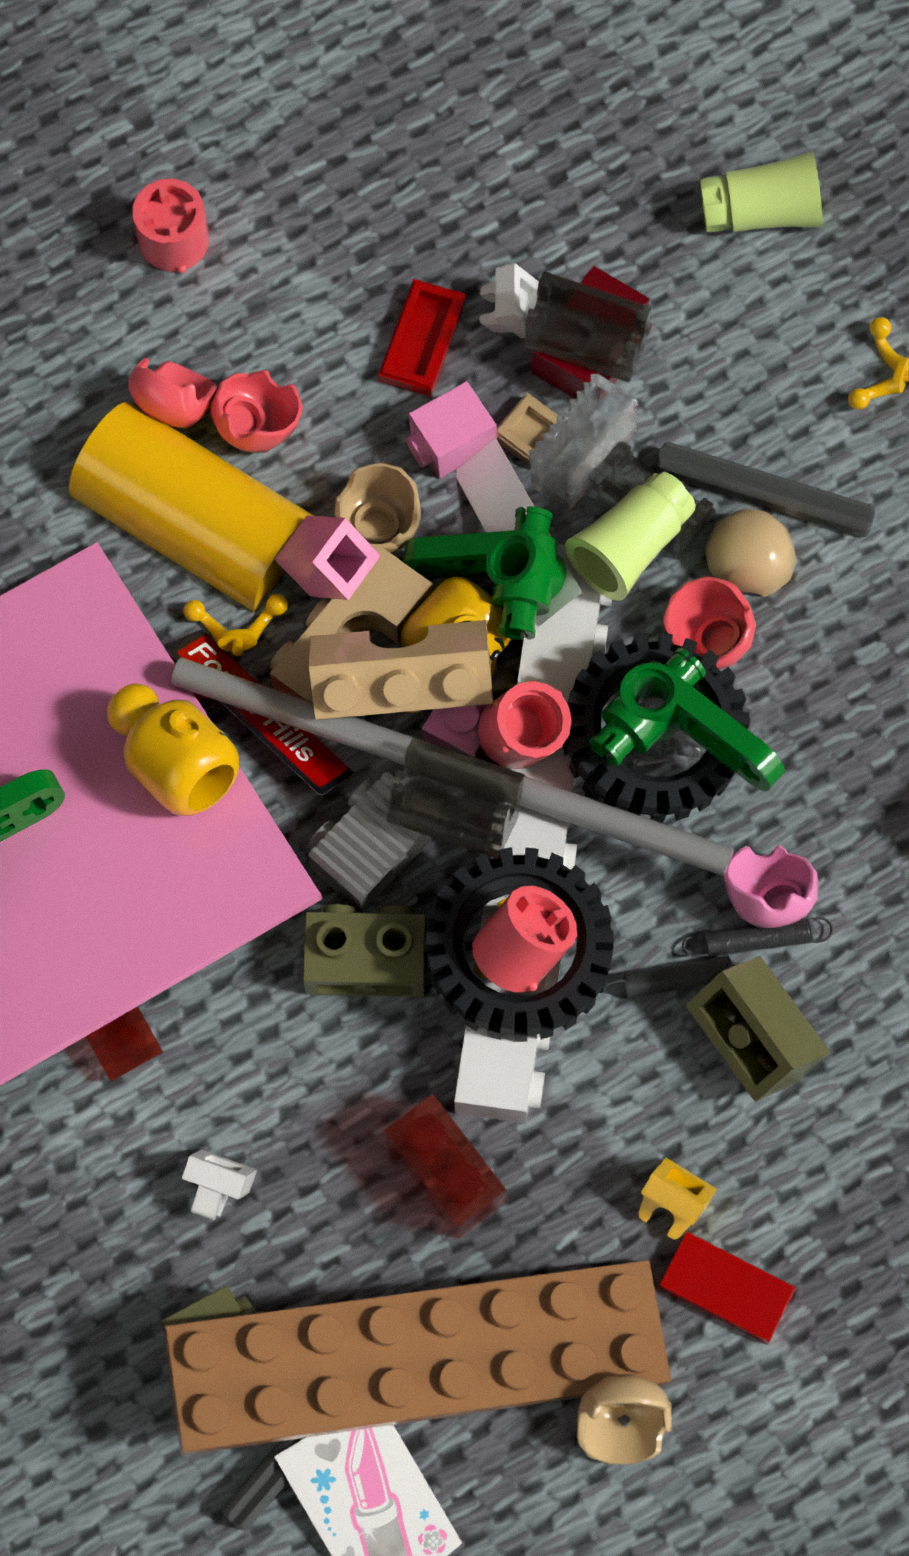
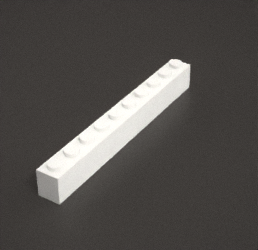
[454,545,612,1123]

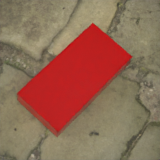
[378,279,466,397]
[659,1232,796,1345]

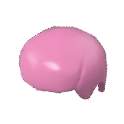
[723,845,819,928]

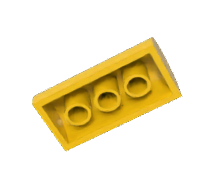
[69,401,314,613]

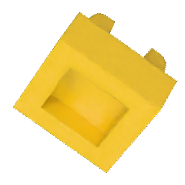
[639,1158,718,1239]

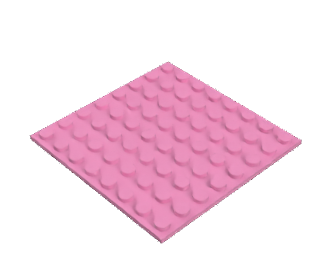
[0,542,322,1086]

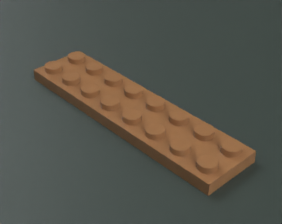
[163,1260,671,1456]

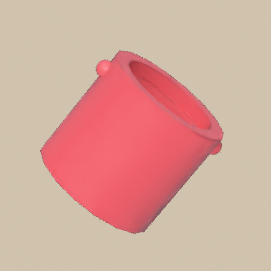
[132,178,209,273]
[477,681,572,770]
[473,886,577,992]

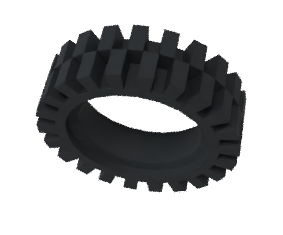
[563,633,750,823]
[426,847,614,1042]

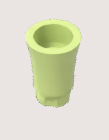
[700,150,823,232]
[565,471,696,601]

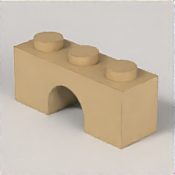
[270,544,433,703]
[309,620,493,720]

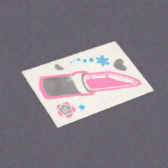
[274,1425,462,1556]

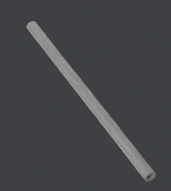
[171,657,734,876]

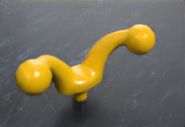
[848,317,909,410]
[183,594,288,656]

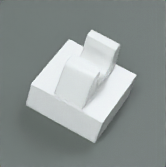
[480,263,543,338]
[182,1149,257,1220]

